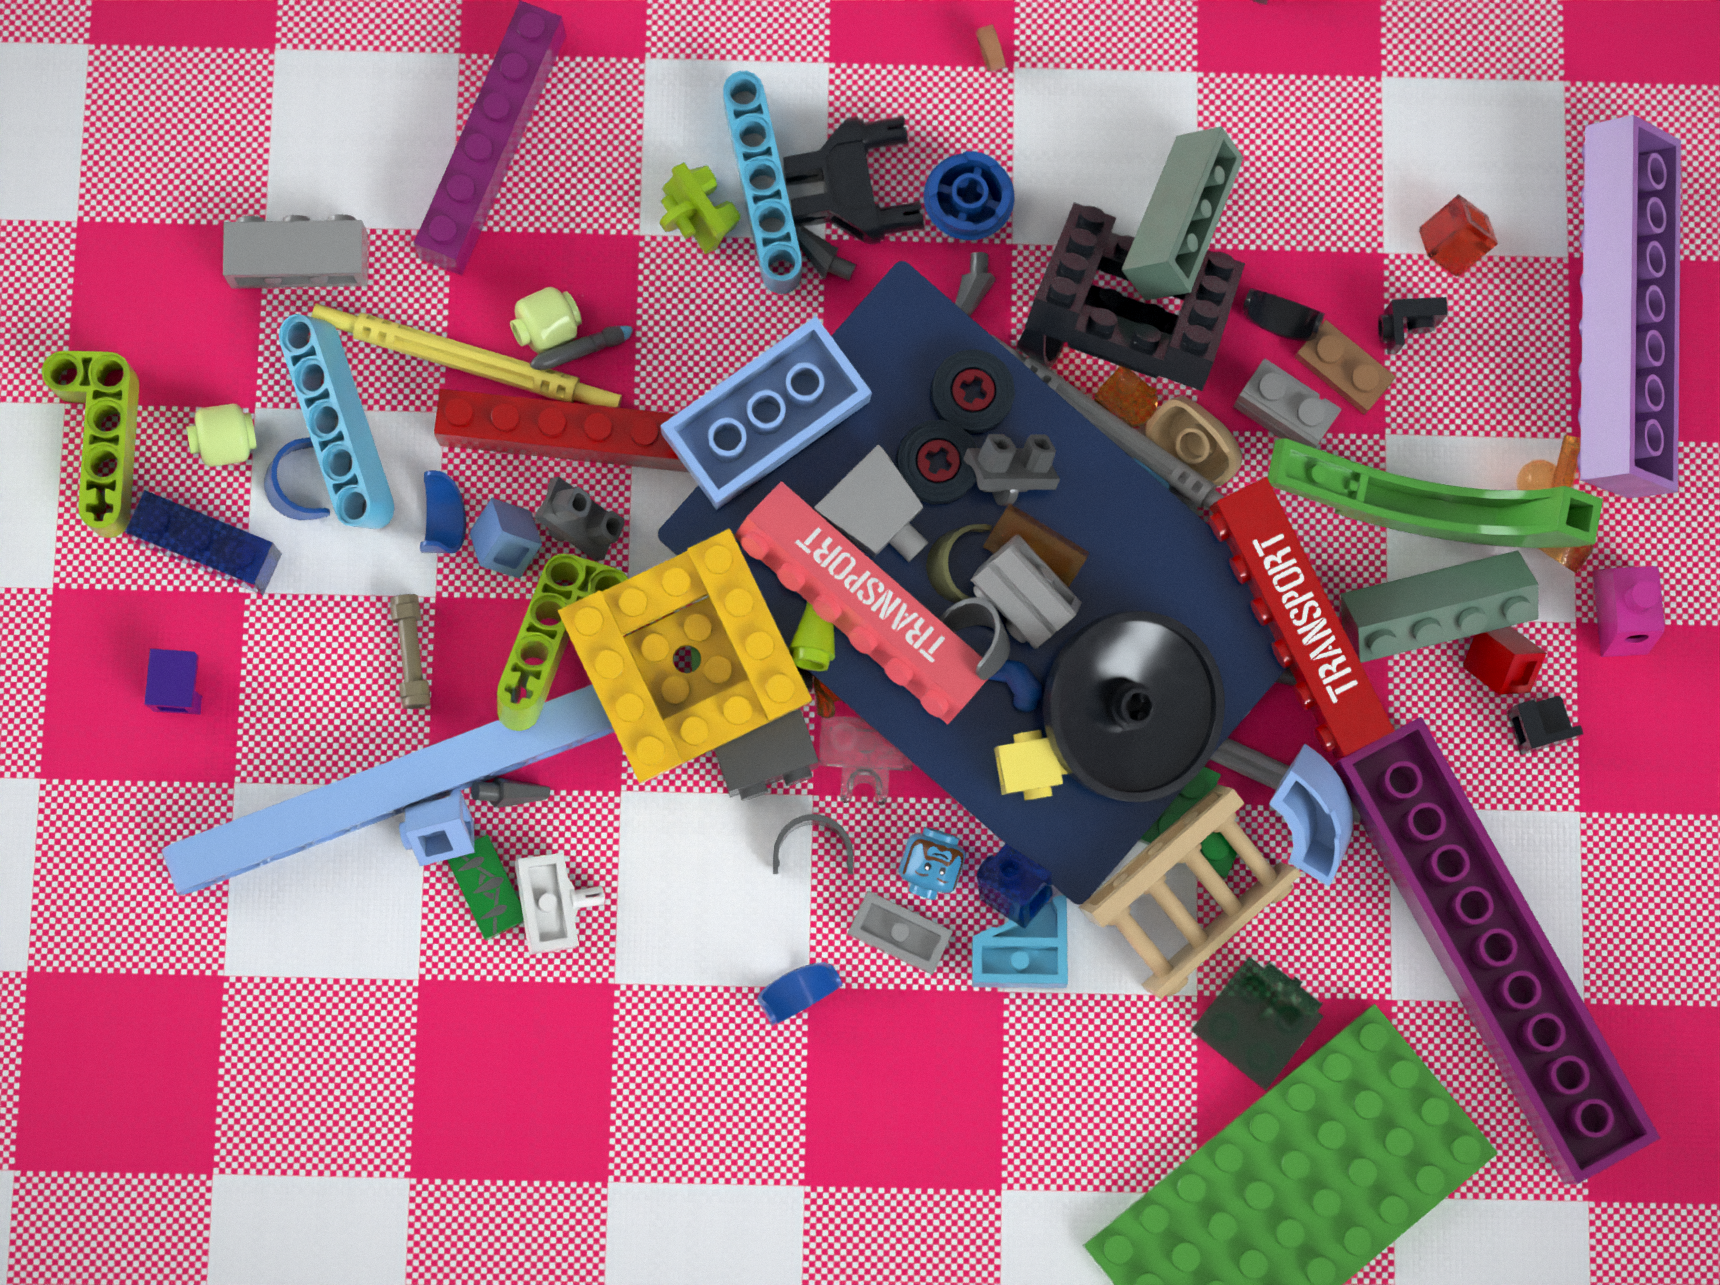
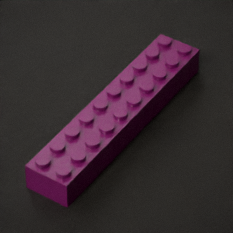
[1332,716,1660,1185]

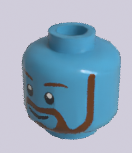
[898,827,966,900]

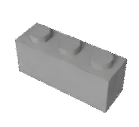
[223,214,368,288]

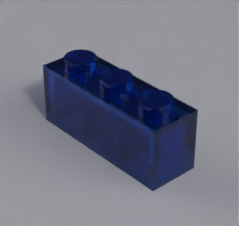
[125,490,282,595]

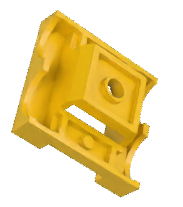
[557,529,812,784]

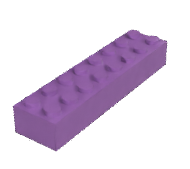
[1577,115,1681,499]

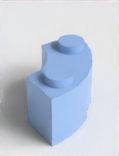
[1269,744,1353,887]

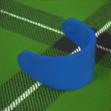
[264,437,330,520]
[420,470,466,553]
[757,962,843,1026]

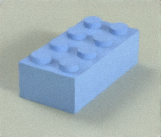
[660,316,872,510]

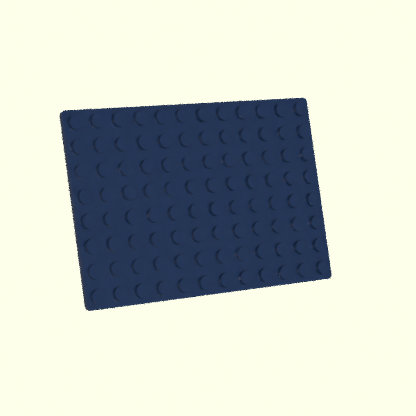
[658,261,1289,905]

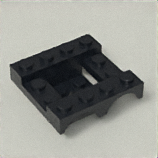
[1025,202,1245,391]

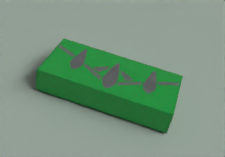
[447,834,524,941]

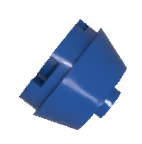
[924,151,1015,240]

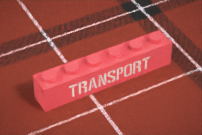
[734,481,988,725]

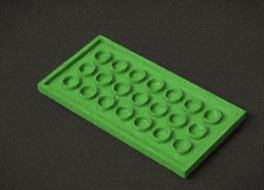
[1082,1004,1498,1285]

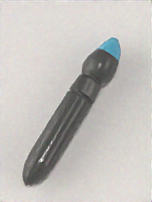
[530,326,633,370]

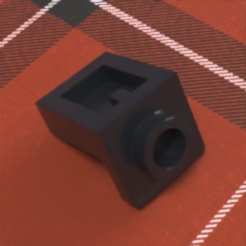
[1378,297,1448,355]

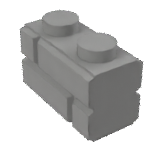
[1233,358,1342,448]
[971,534,1082,649]

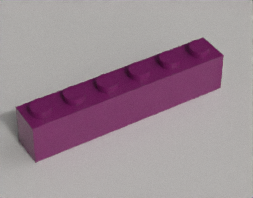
[414,0,566,276]

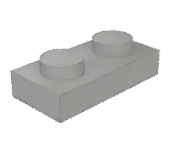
[847,891,953,975]

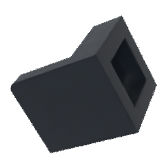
[1507,696,1584,755]

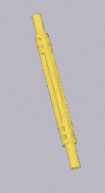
[311,304,622,408]

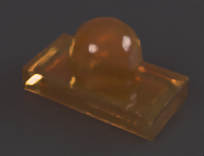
[1516,435,1581,490]

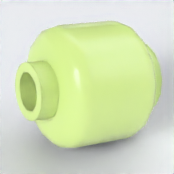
[510,286,582,354]
[186,403,257,467]

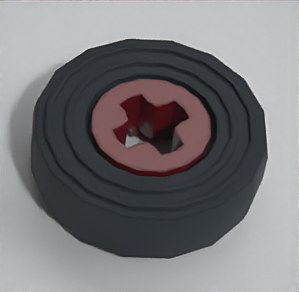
[930,349,1015,434]
[896,420,977,505]

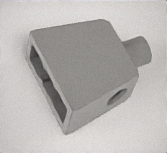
[814,444,929,562]

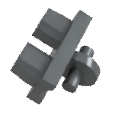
[964,434,1060,506]
[534,477,625,561]

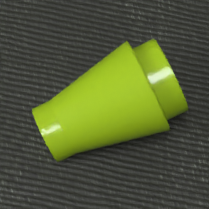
[788,601,835,671]

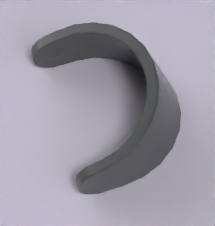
[939,597,1010,680]
[773,814,853,874]

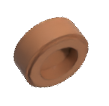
[976,24,1006,72]

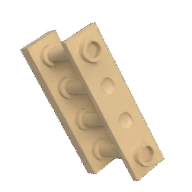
[1078,784,1301,999]

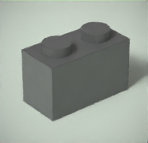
[714,709,819,801]

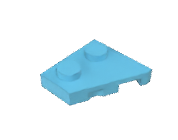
[972,895,1068,988]

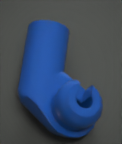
[989,659,1043,712]

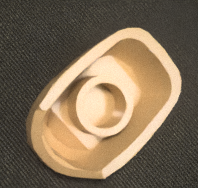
[1145,396,1242,487]

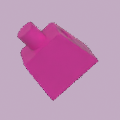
[1593,566,1665,657]

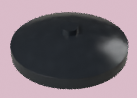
[1043,611,1225,802]

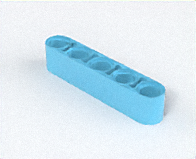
[723,71,802,294]
[279,314,395,529]

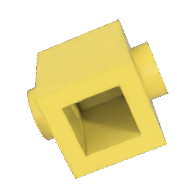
[994,730,1068,800]

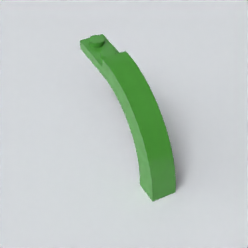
[1268,438,1603,548]

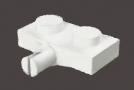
[514,853,605,955]

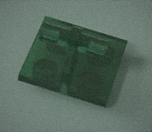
[1190,957,1324,1091]

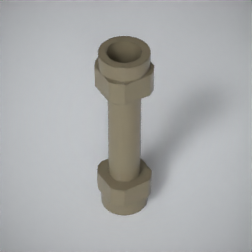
[390,594,431,709]

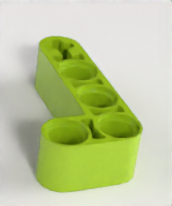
[41,351,139,538]
[497,554,628,731]

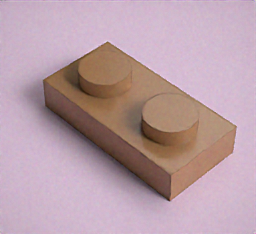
[1294,320,1396,415]

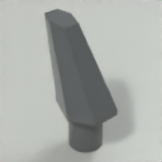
[797,225,856,281]
[955,252,996,317]
[471,777,550,808]

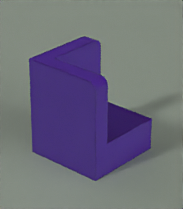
[144,649,202,715]

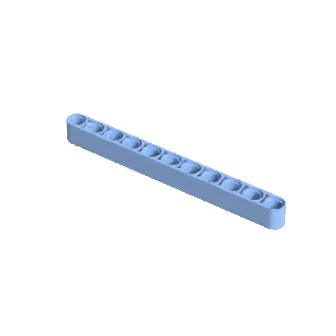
[162,685,615,895]

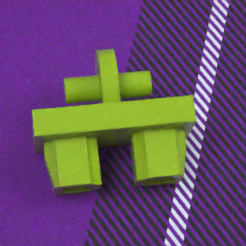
[659,162,741,255]

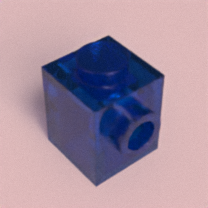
[976,843,1053,929]

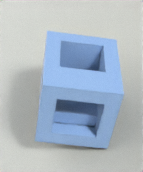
[399,788,475,866]

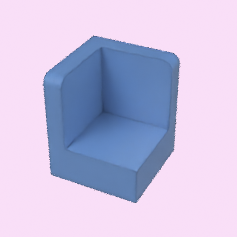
[470,498,542,579]

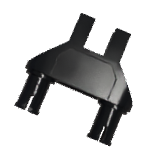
[783,115,924,244]

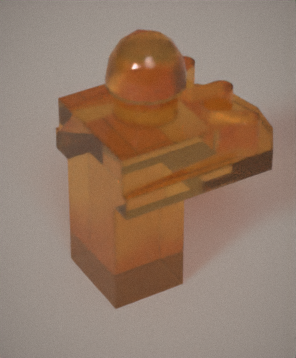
[1094,366,1158,427]

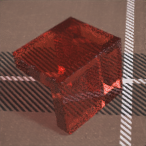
[1419,194,1498,277]

